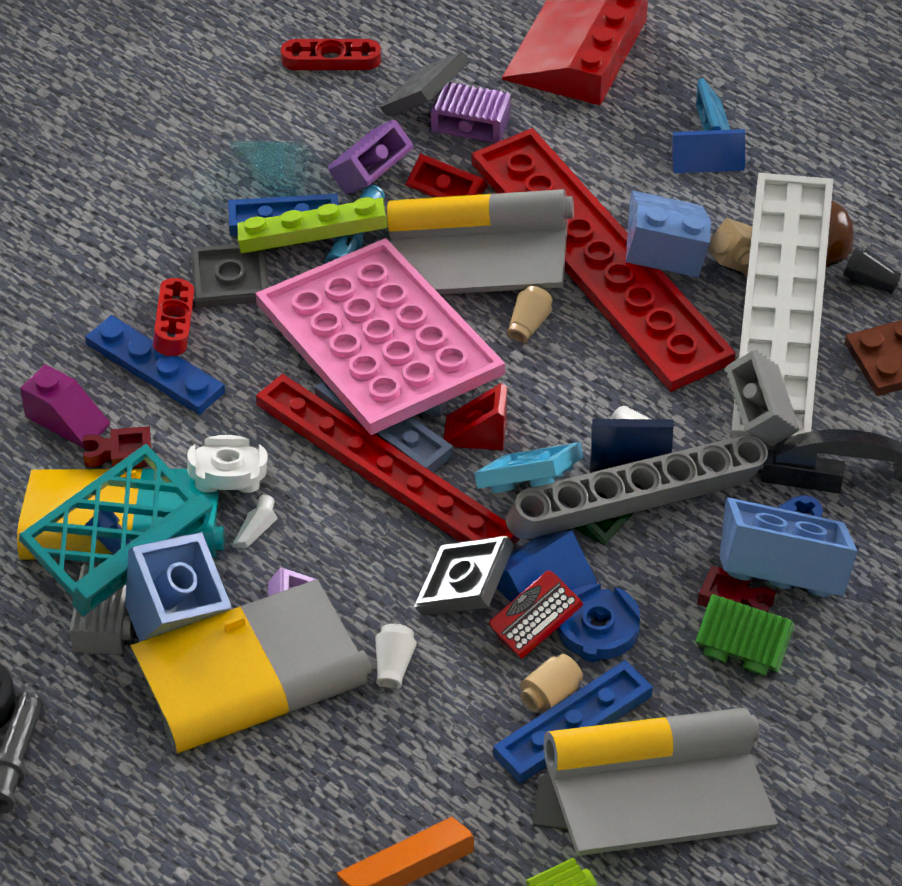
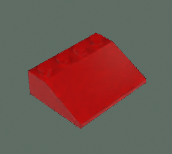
[502,0,648,106]

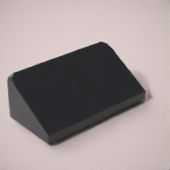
[761,450,845,494]

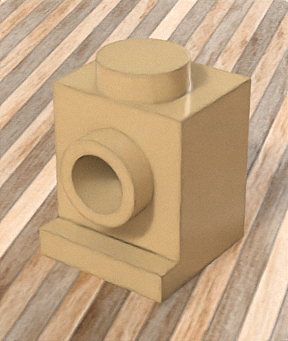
[708,218,753,277]

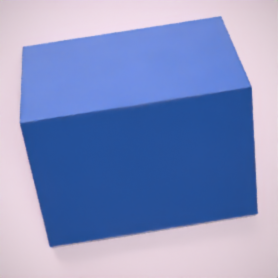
[497,531,597,602]

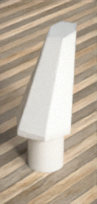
[232,495,278,548]

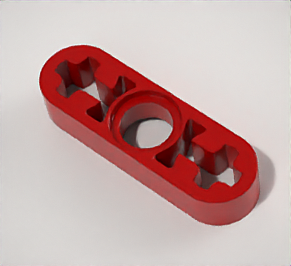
[280,39,381,70]
[153,278,194,356]

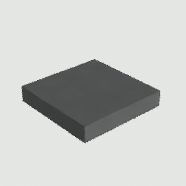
[379,51,468,116]
[191,244,269,308]
[414,536,514,615]

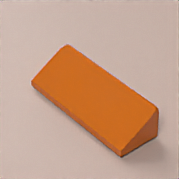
[336,817,474,886]

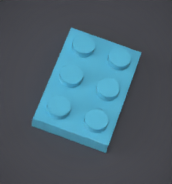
[474,442,583,493]

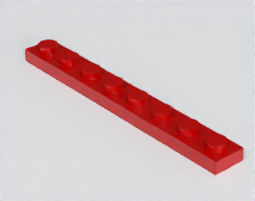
[256,373,520,545]

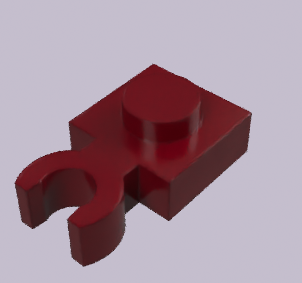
[83,426,152,468]
[697,565,776,613]

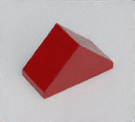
[443,383,507,451]

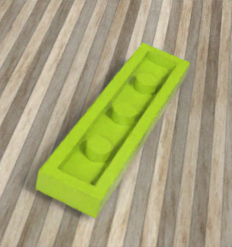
[237,197,387,254]

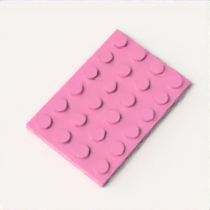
[255,238,505,435]

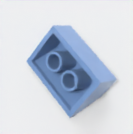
[719,497,858,597]

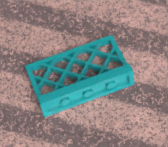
[19,444,213,617]

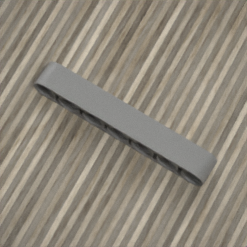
[506,435,768,539]

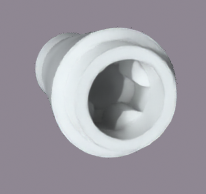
[375,624,417,689]

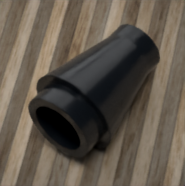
[843,248,902,294]

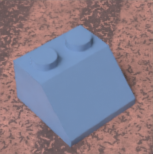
[125,532,232,642]

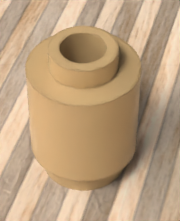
[520,654,583,714]

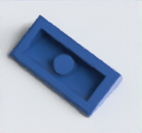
[671,129,745,173]

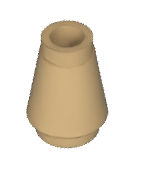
[507,286,553,343]

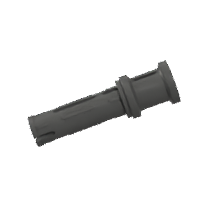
[0,691,44,813]

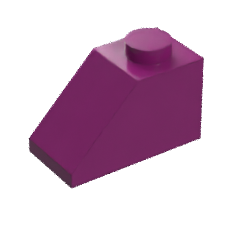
[20,364,110,448]

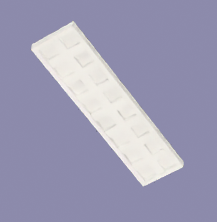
[731,173,833,438]

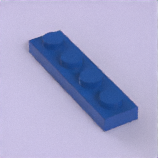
[85,315,225,415]
[493,660,653,784]

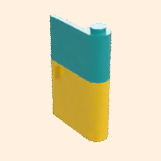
[17,469,225,560]

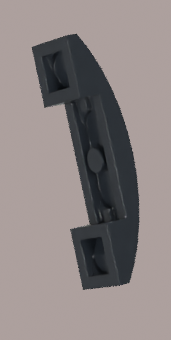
[774,429,902,478]

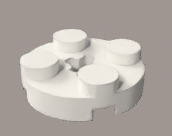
[187,435,267,493]

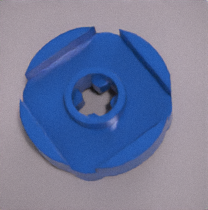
[557,584,640,662]

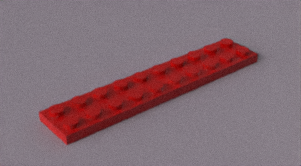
[471,128,736,392]

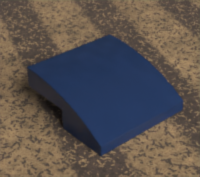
[590,419,674,473]

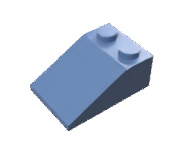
[626,190,711,278]

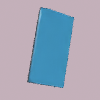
[696,78,730,131]

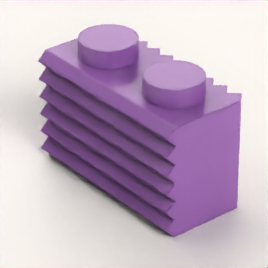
[431,82,511,143]
[328,120,413,195]

